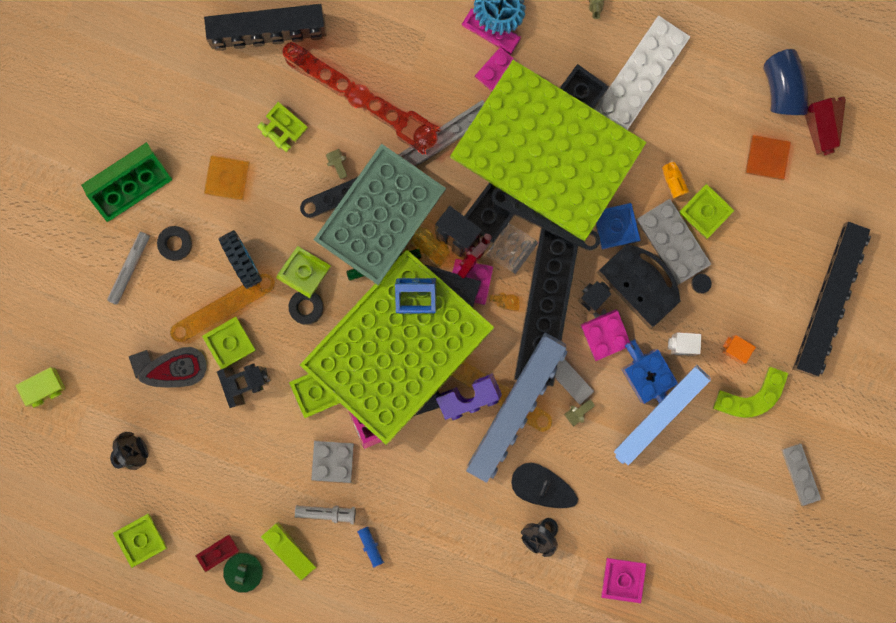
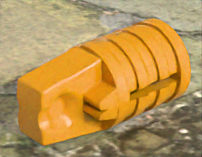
[662,162,690,199]

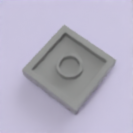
[311,441,354,483]

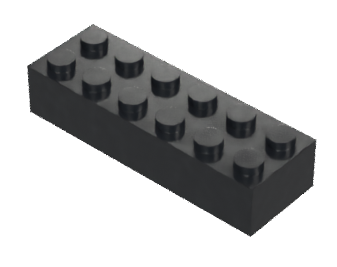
[204,4,327,51]

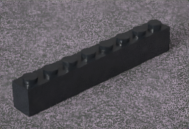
[793,221,871,377]

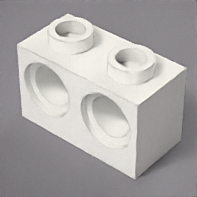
[668,333,701,356]

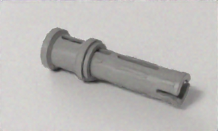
[295,505,356,525]

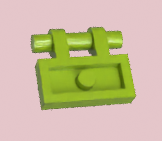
[257,102,308,152]

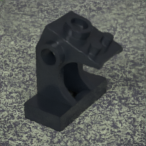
[216,363,271,408]

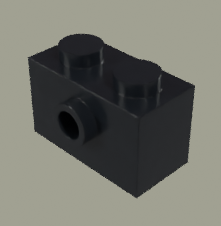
[578,281,611,314]

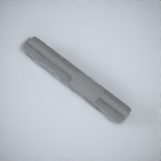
[107,232,150,305]

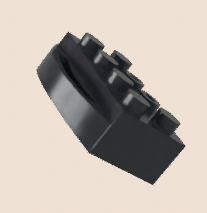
[596,244,681,329]

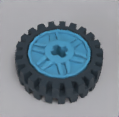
[218,230,262,289]

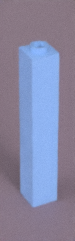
[614,365,711,465]

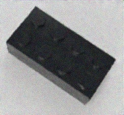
[435,205,482,258]

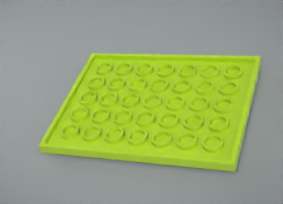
[450,60,647,241]
[300,250,494,446]

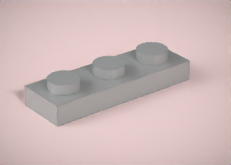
[781,443,821,506]

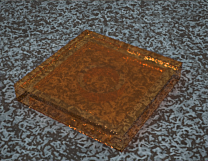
[745,135,791,181]

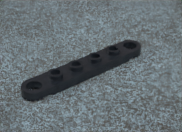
[300,177,357,219]
[491,187,600,251]

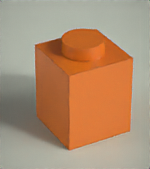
[722,335,756,365]

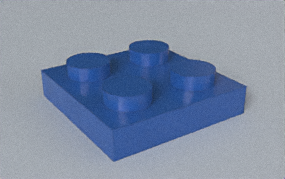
[596,203,640,250]

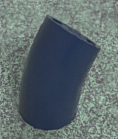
[763,49,809,115]

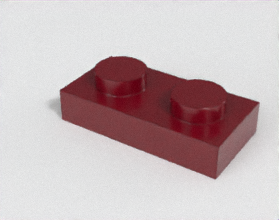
[195,534,240,572]

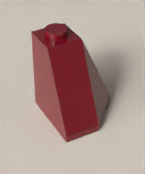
[805,96,846,156]

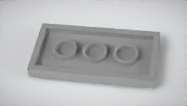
[636,199,711,285]

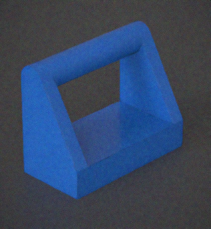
[395,278,436,313]

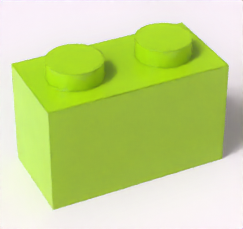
[15,367,66,408]

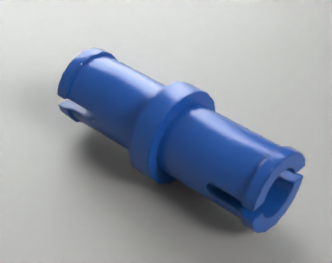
[357,527,384,568]

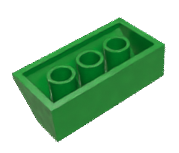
[81,142,172,222]

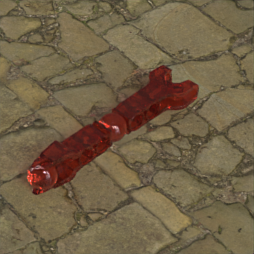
[282,42,441,155]

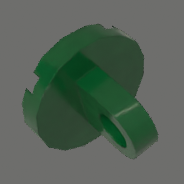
[223,553,263,593]

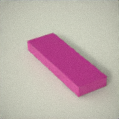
[462,8,521,55]

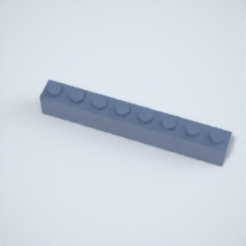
[466,332,568,483]

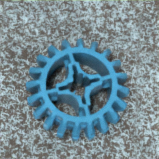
[473,0,526,36]

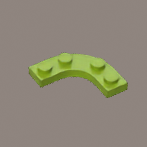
[713,367,789,418]

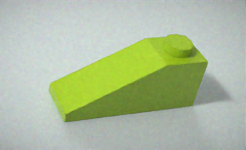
[261,523,316,580]

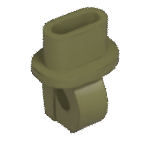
[589,0,604,19]
[326,149,347,179]
[564,399,595,427]

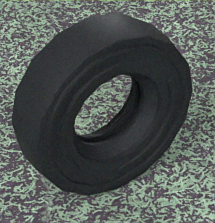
[157,226,192,261]
[288,292,324,325]

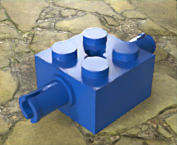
[621,339,678,404]

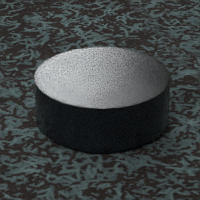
[691,274,712,294]

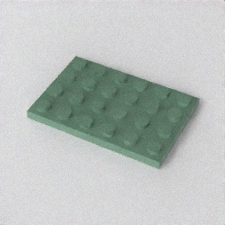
[313,144,446,285]

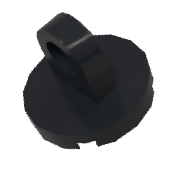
[110,432,149,470]
[521,518,558,557]

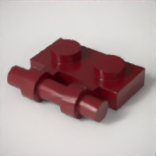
[458,234,492,279]

